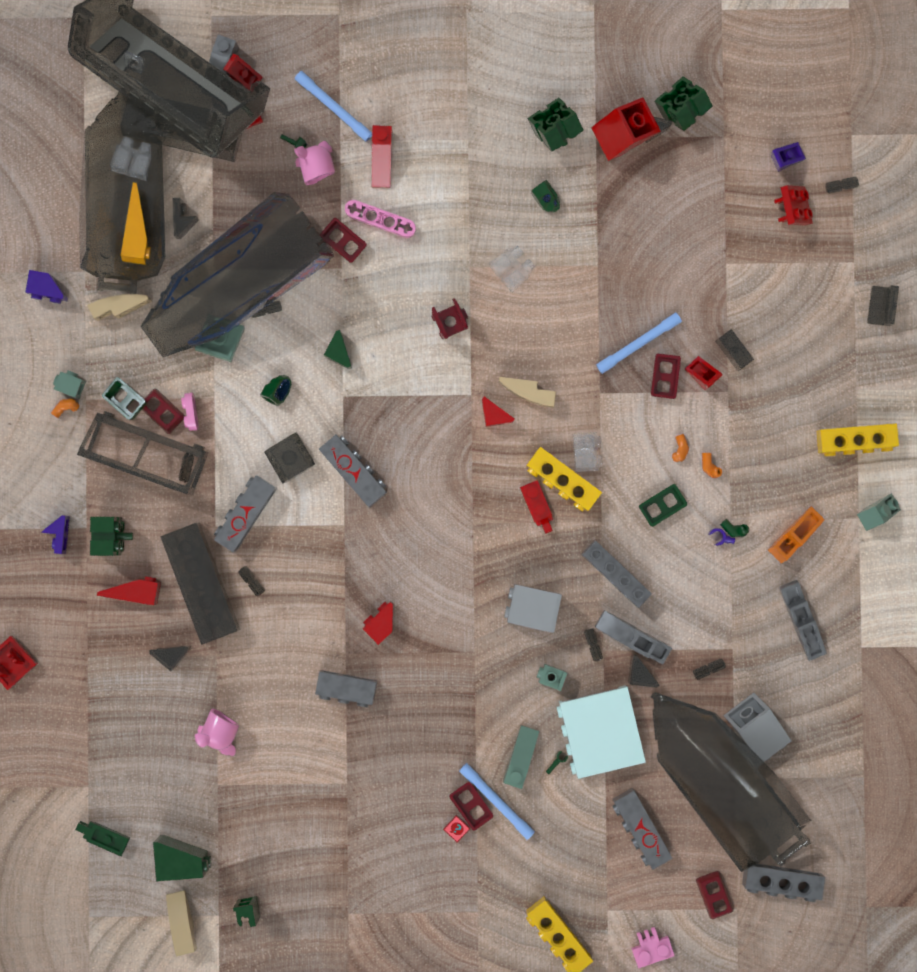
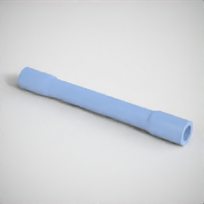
[295,71,372,142]
[596,312,682,374]
[459,763,535,840]

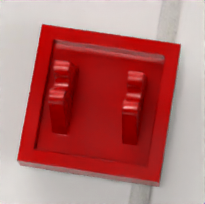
[774,185,813,226]
[0,635,38,690]

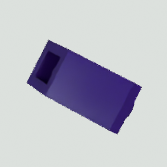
[25,270,68,304]

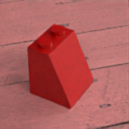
[591,97,661,161]

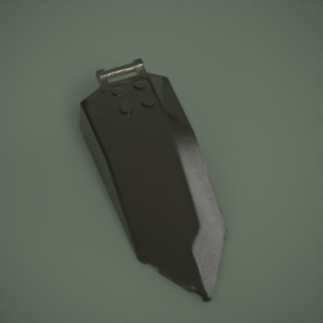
[79,89,166,294]
[651,692,812,872]

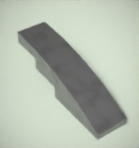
[779,580,827,661]

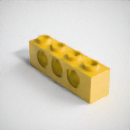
[816,423,899,457]
[526,447,602,512]
[526,896,593,972]

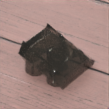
[264,432,315,484]

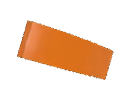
[768,506,825,563]

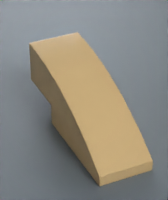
[87,294,152,321]
[499,377,556,408]
[166,890,197,957]

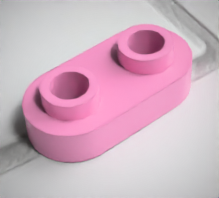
[181,392,198,431]

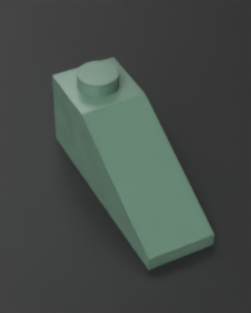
[503,725,539,789]

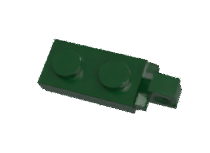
[75,821,130,857]

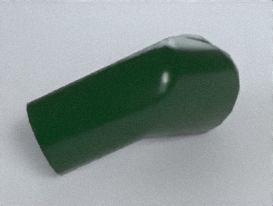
[720,518,749,537]

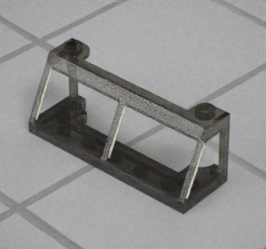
[77,411,209,495]

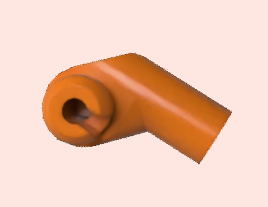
[51,398,79,418]
[672,434,689,462]
[702,453,722,478]

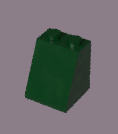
[153,835,212,882]

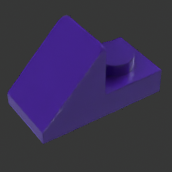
[771,142,806,172]
[41,515,70,554]

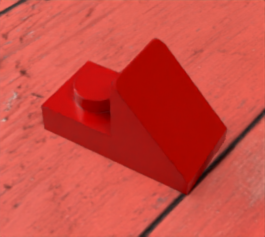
[223,54,263,93]

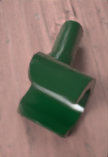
[280,134,307,148]
[546,751,568,774]

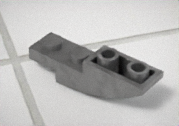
[595,610,672,665]

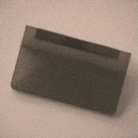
[867,285,899,327]
[715,329,754,371]

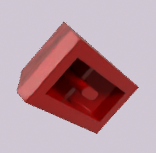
[685,356,723,390]
[482,396,515,427]

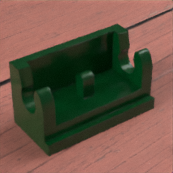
[233,896,260,927]

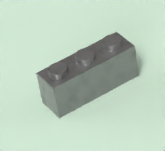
[315,670,377,707]

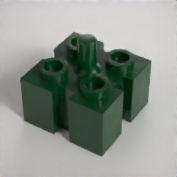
[654,76,713,131]
[527,97,584,152]
[90,517,134,556]

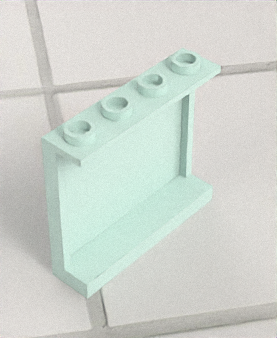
[556,685,646,779]

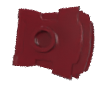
[431,298,468,340]

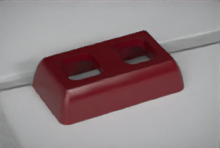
[319,218,367,263]
[651,353,681,399]
[139,388,185,434]
[449,782,494,831]
[696,871,734,920]

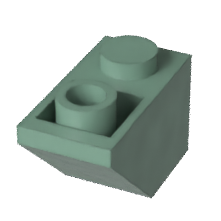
[857,493,901,531]

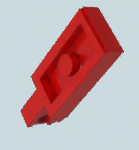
[520,480,553,534]

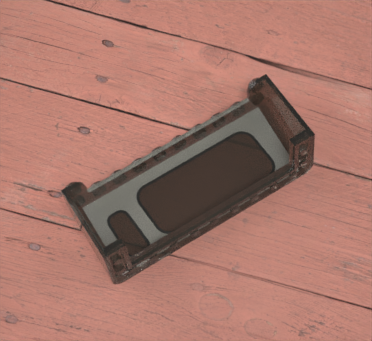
[68,0,270,158]

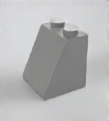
[504,584,562,633]
[723,693,791,764]

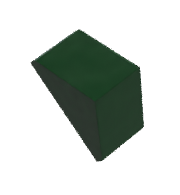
[324,330,352,369]

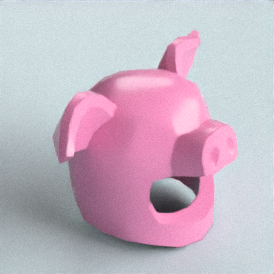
[294,141,335,185]
[195,709,239,756]

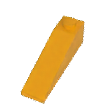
[121,182,151,265]

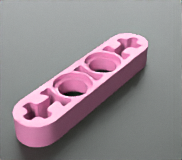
[345,200,416,238]

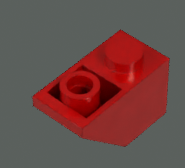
[362,601,394,645]

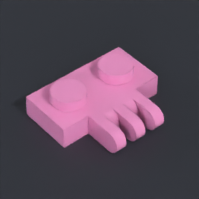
[631,927,675,969]

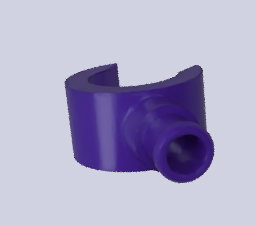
[708,528,735,546]

